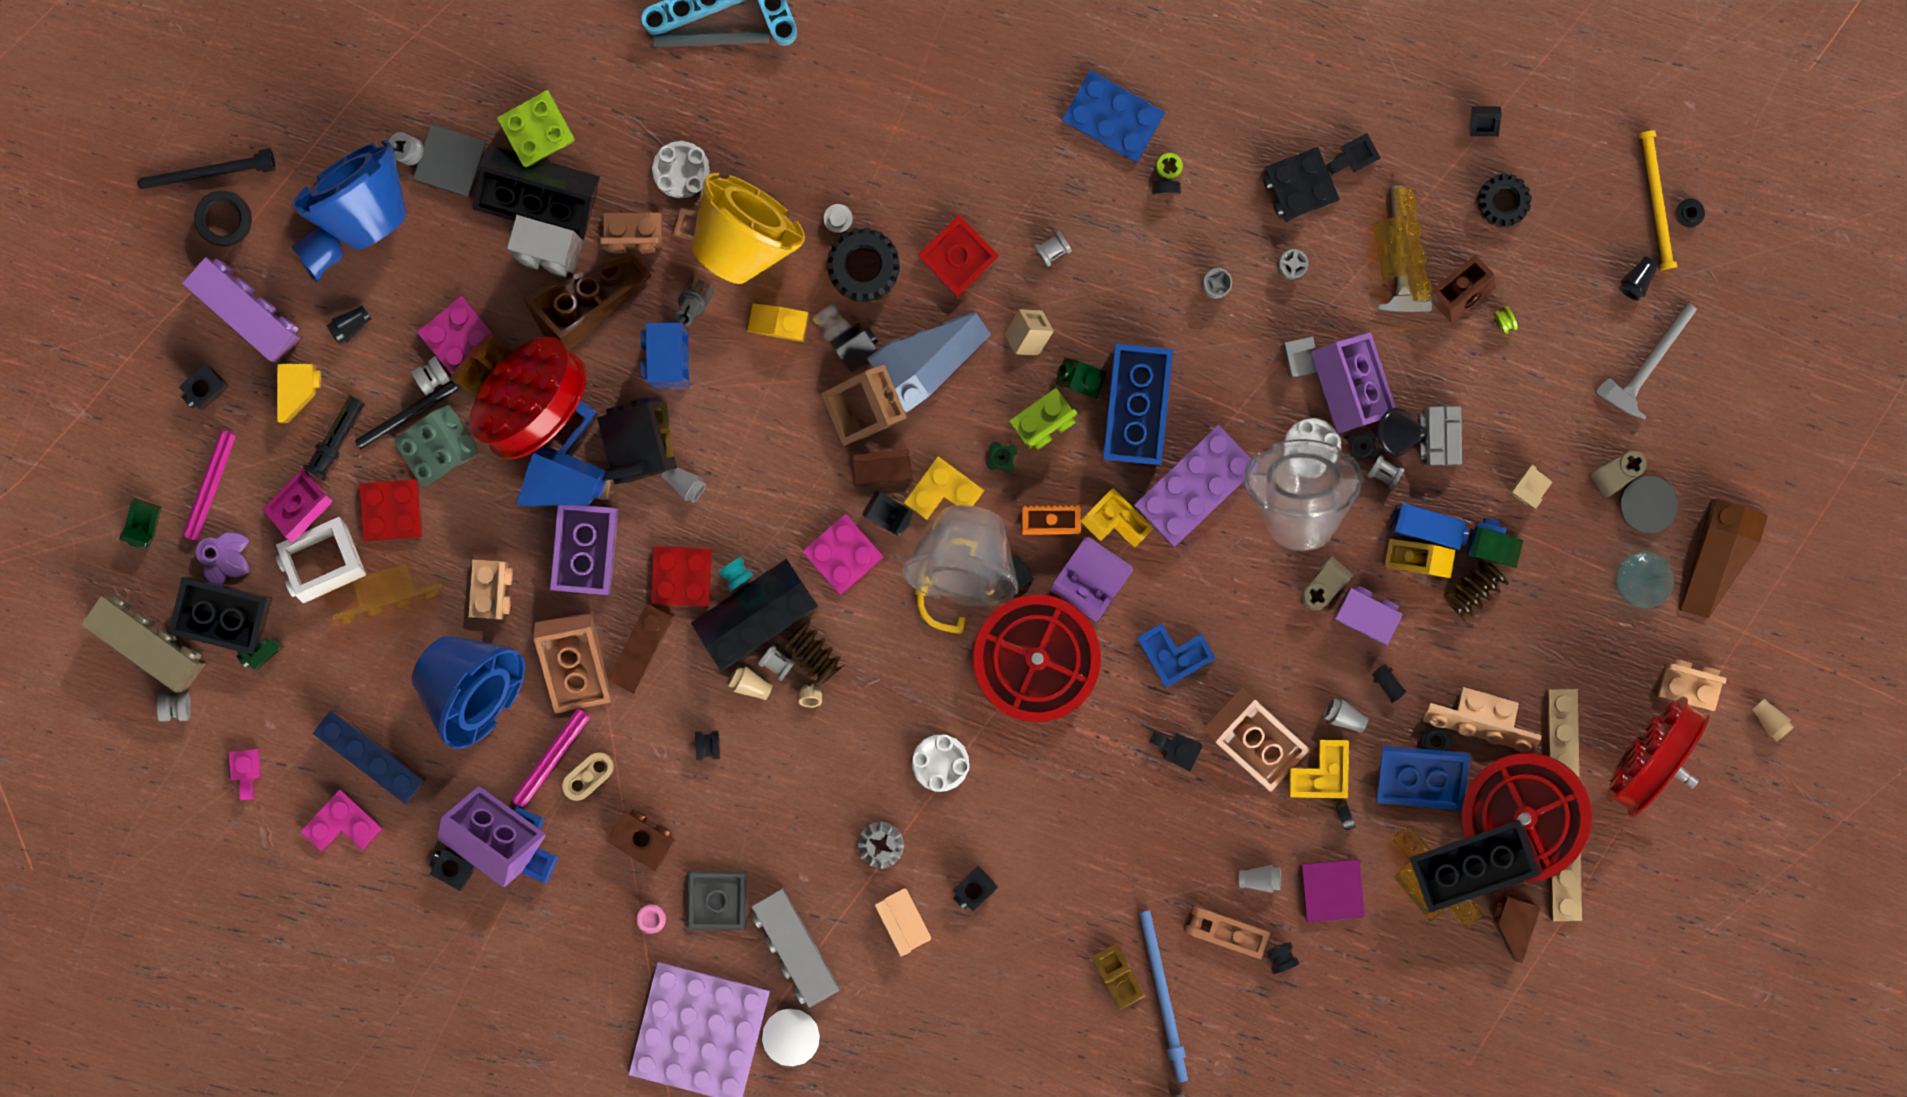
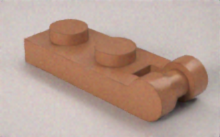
[1184,905,1271,960]

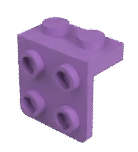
[1049,537,1133,622]

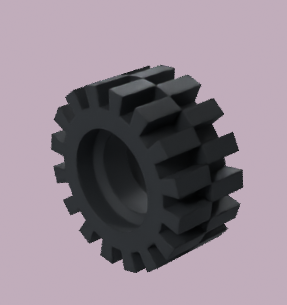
[1477,173,1532,227]

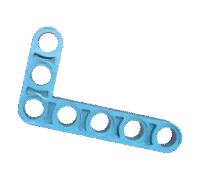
[641,0,797,46]

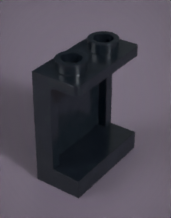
[597,398,677,485]

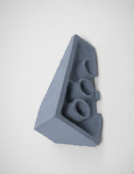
[866,311,991,413]

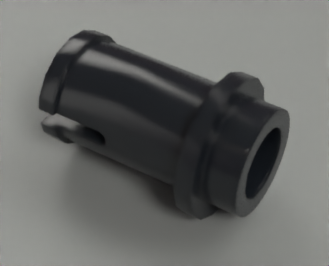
[1372,664,1407,703]

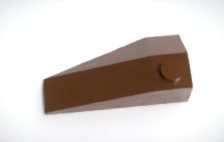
[524,255,651,351]

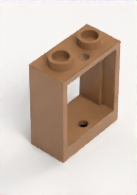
[821,365,907,447]

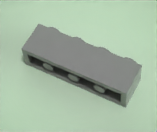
[750,888,840,1008]

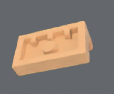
[469,560,513,620]
[1657,659,1727,711]

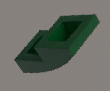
[1471,527,1523,568]

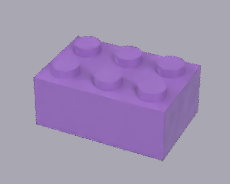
[550,505,619,595]

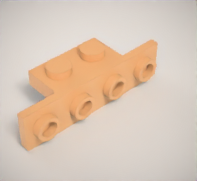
[1423,687,1542,753]

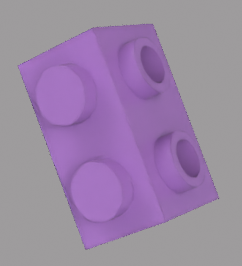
[1333,586,1403,645]

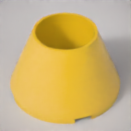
[692,173,805,284]

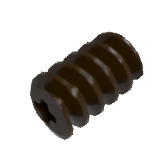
[1444,561,1509,622]
[785,620,846,686]

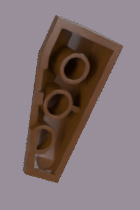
[1680,499,1768,618]

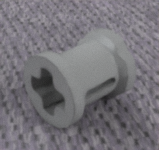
[1034,230,1072,267]
[1367,454,1405,490]
[758,644,796,681]

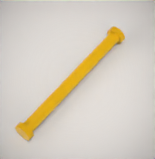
[1638,130,1677,270]

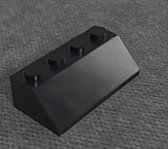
[473,145,600,241]
[691,558,819,671]
[1409,820,1544,913]

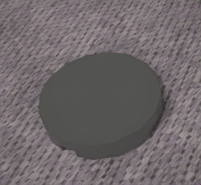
[1620,476,1678,533]

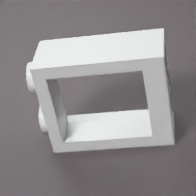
[275,517,366,603]

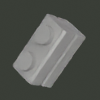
[1419,406,1462,466]

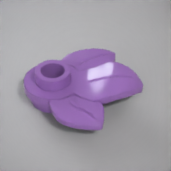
[195,532,250,585]

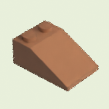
[533,611,611,714]
[1203,687,1310,792]

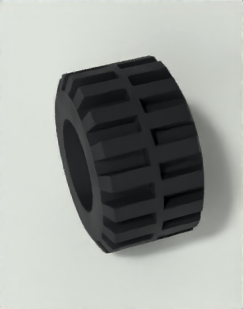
[827,227,900,302]

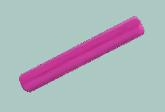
[182,430,236,541]
[512,709,589,808]

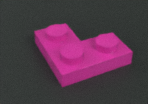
[301,789,383,852]

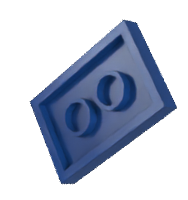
[1061,70,1165,164]
[1376,745,1470,810]

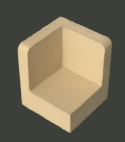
[1005,309,1054,355]
[1509,464,1552,510]

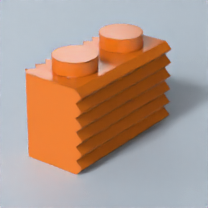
[1022,505,1081,535]

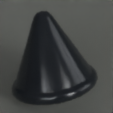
[1377,408,1426,457]

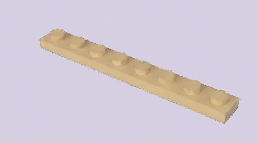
[1547,689,1582,921]

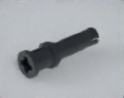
[303,395,365,481]

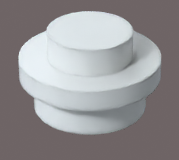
[824,204,853,233]

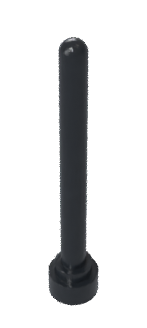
[137,148,276,189]

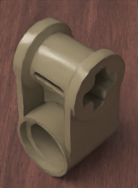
[1589,451,1647,499]
[1302,556,1354,611]

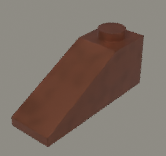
[608,604,674,694]

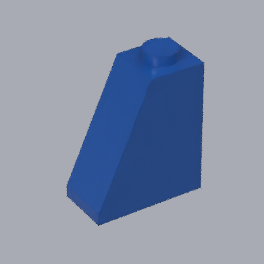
[516,445,606,506]
[1389,503,1470,550]

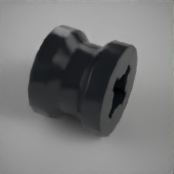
[695,730,720,760]
[1264,942,1299,974]

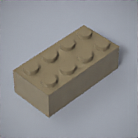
[81,595,206,693]

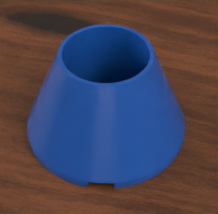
[292,140,407,250]
[411,635,525,749]

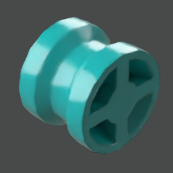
[717,557,754,591]

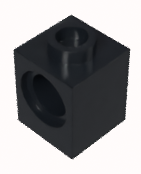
[830,323,878,372]
[179,364,229,410]
[429,847,476,891]
[953,865,998,911]

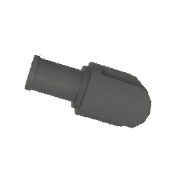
[675,277,714,327]

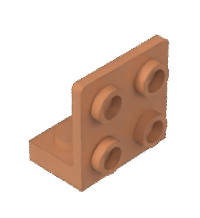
[600,213,662,254]

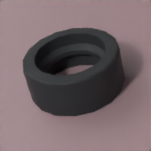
[194,191,252,247]

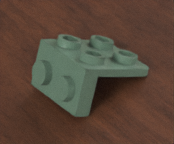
[394,405,480,487]

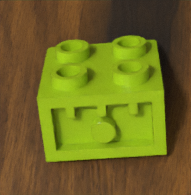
[497,90,575,168]
[1009,388,1078,450]

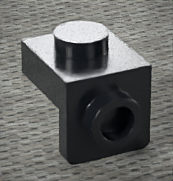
[862,490,913,536]

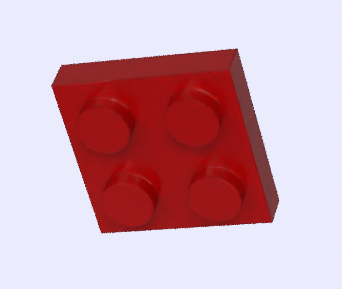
[918,215,999,297]
[359,479,423,542]
[651,546,712,607]

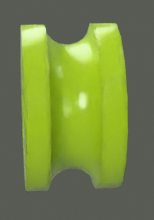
[1156,153,1183,180]
[1494,306,1518,335]

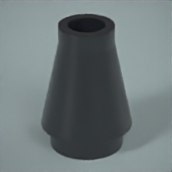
[1619,256,1658,301]
[326,305,372,345]

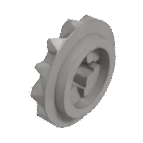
[858,822,904,869]

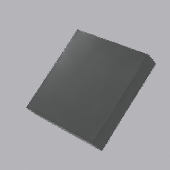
[413,124,487,198]
[688,871,747,930]

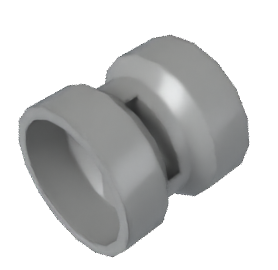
[1202,268,1233,299]
[411,356,451,396]
[157,692,191,721]

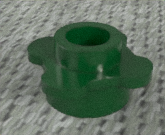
[986,442,1018,473]

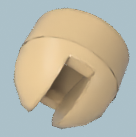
[799,683,822,707]

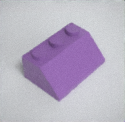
[1311,332,1396,434]
[437,786,545,887]

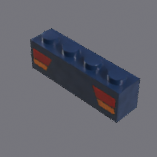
[312,710,427,804]

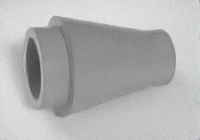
[662,467,706,503]
[1323,698,1368,733]
[1239,864,1281,893]

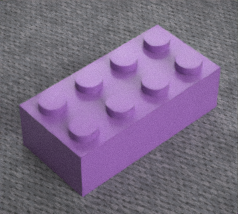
[182,257,301,364]
[1133,425,1259,547]

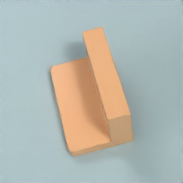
[875,888,931,957]

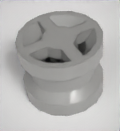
[389,132,424,165]
[1278,249,1309,280]

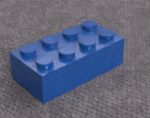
[640,322,690,389]
[1102,343,1173,466]

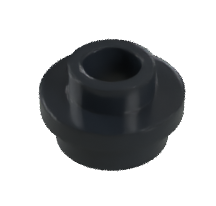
[1675,198,1705,228]
[1421,727,1451,751]

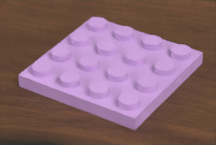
[629,962,770,1097]

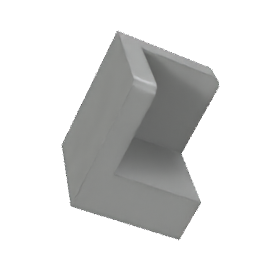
[1282,336,1317,378]

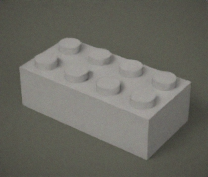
[507,215,584,277]

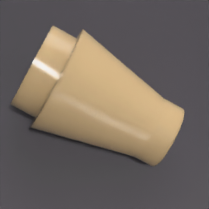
[727,665,773,701]
[1752,699,1794,742]

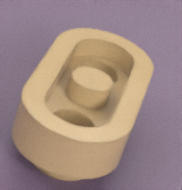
[562,752,614,801]

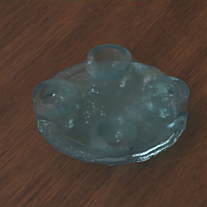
[1617,551,1674,609]

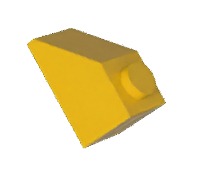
[747,303,809,343]
[277,364,321,423]
[1384,539,1455,578]

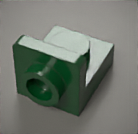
[236,638,284,670]

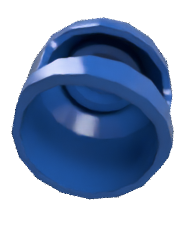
[291,227,344,282]

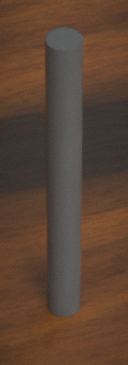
[654,31,770,47]

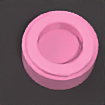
[637,904,666,934]

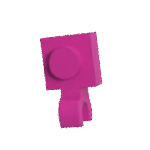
[229,749,262,800]

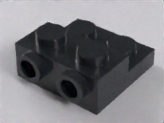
[1262,146,1340,222]

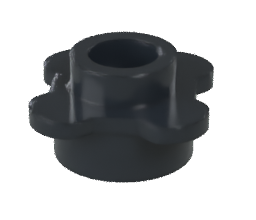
[1348,430,1379,462]

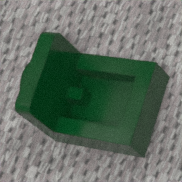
[1055,358,1106,399]
[119,498,162,548]

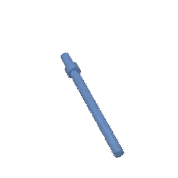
[1139,910,1188,1083]

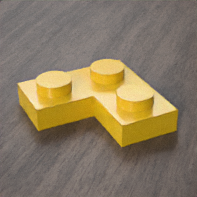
[904,457,985,520]
[1081,488,1154,548]
[1289,740,1349,798]

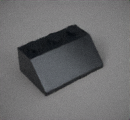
[168,577,272,655]

